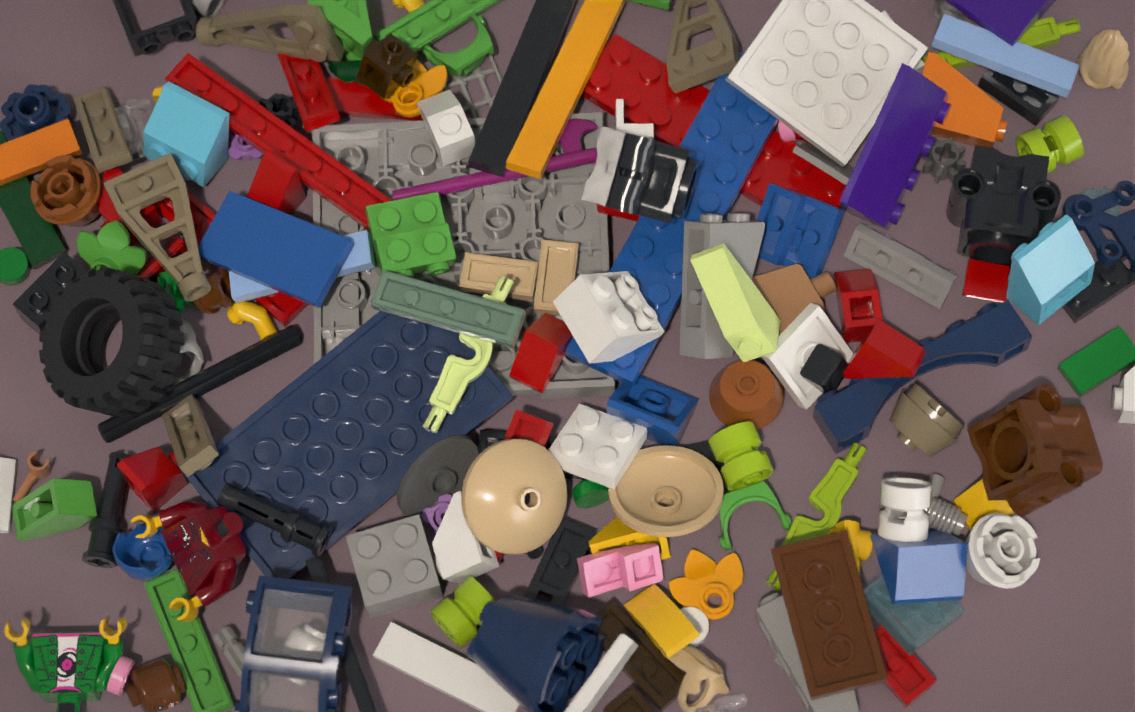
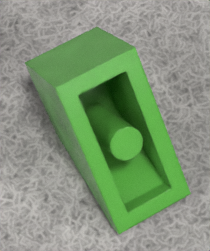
[12,478,97,541]

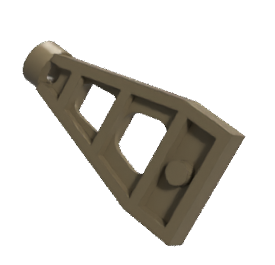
[666,0,740,94]
[196,4,345,62]
[103,153,211,301]

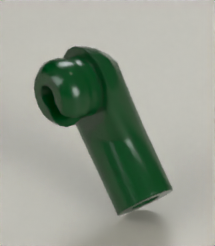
[328,58,366,86]

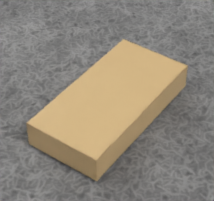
[533,240,579,316]
[459,252,539,301]

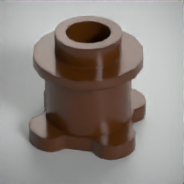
[193,269,234,315]

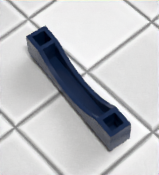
[813,300,1032,454]

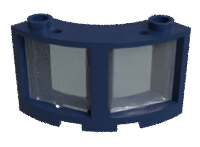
[234,575,353,712]

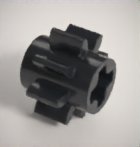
[259,93,300,130]

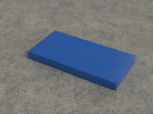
[198,191,354,308]

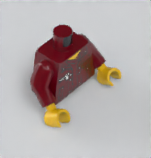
[130,501,246,622]

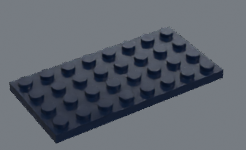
[181,311,514,579]

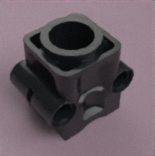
[581,126,699,224]
[946,146,1061,266]

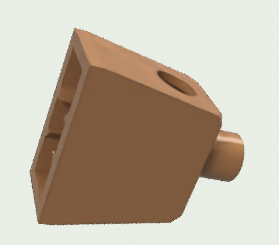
[752,264,836,335]

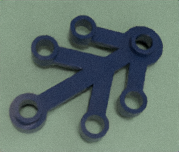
[1063,181,1135,274]

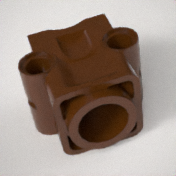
[967,384,1103,516]

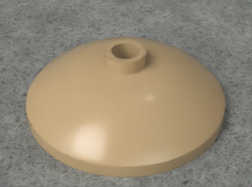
[461,439,567,554]
[608,445,724,537]

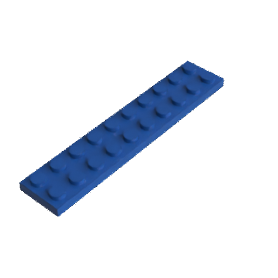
[565,52,779,388]

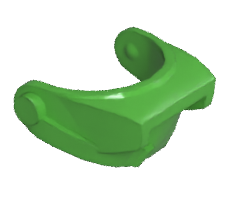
[422,14,494,77]
[718,481,792,551]

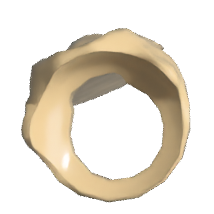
[1076,29,1129,90]
[661,644,729,712]

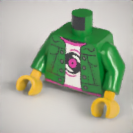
[5,615,127,712]

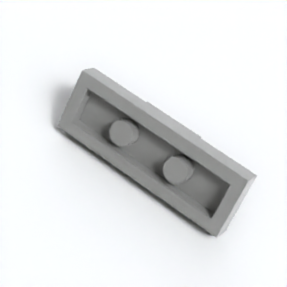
[844,223,957,309]

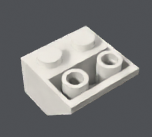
[553,271,665,364]

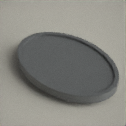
[397,435,479,518]

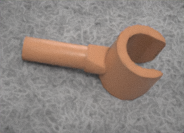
[13,451,51,502]

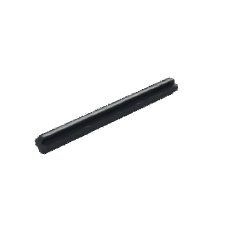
[98,325,302,443]

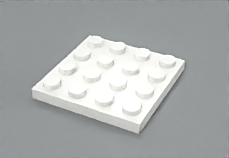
[725,0,928,167]

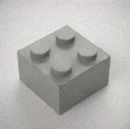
[345,514,443,619]

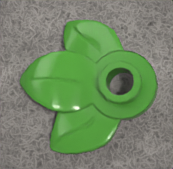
[77,220,147,275]

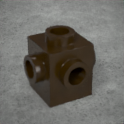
[357,33,418,99]

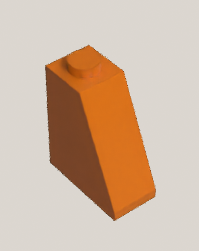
[922,52,1008,148]

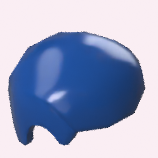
[112,524,174,581]

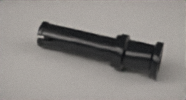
[82,452,130,568]
[217,483,333,557]

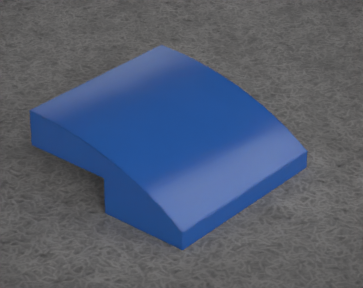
[756,183,845,278]

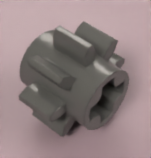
[921,137,967,184]

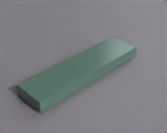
[371,270,526,348]

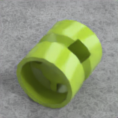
[1015,115,1084,174]
[708,421,774,491]
[429,576,496,649]

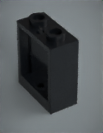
[113,0,198,57]

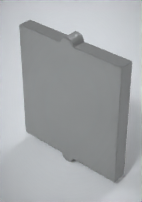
[792,142,854,185]

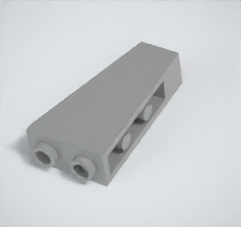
[679,213,765,359]
[755,592,859,712]

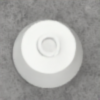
[965,513,1040,589]

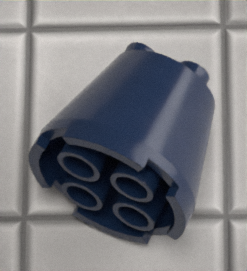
[467,594,605,712]

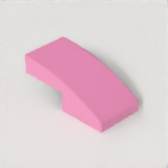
[577,543,664,598]

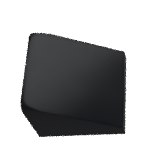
[800,344,847,394]

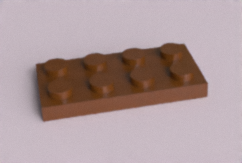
[771,530,888,701]

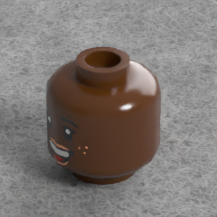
[125,658,186,712]

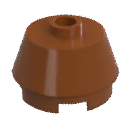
[30,155,102,227]
[709,360,784,430]

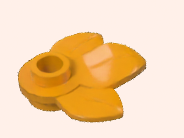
[380,59,448,117]
[669,549,743,620]

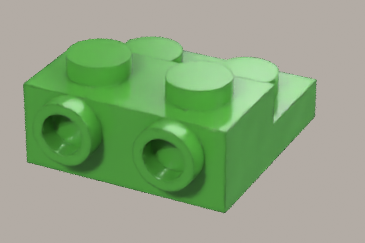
[365,192,457,278]

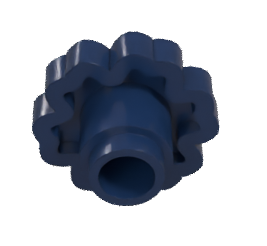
[0,84,74,142]

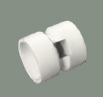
[878,477,932,542]

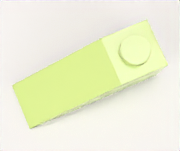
[690,243,781,362]

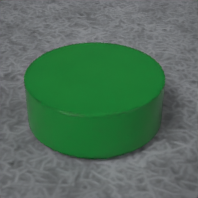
[0,247,30,286]
[572,479,609,508]

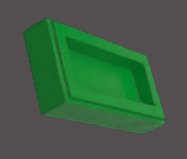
[1057,326,1135,398]

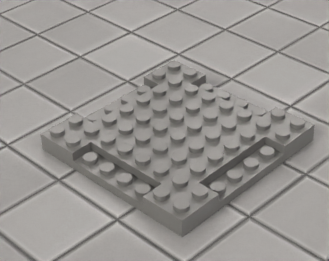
[312,112,615,399]

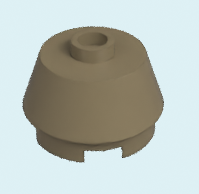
[890,384,965,457]

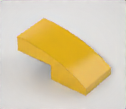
[623,583,700,658]

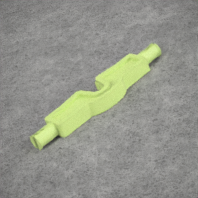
[422,276,514,433]

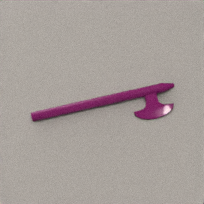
[392,118,598,200]

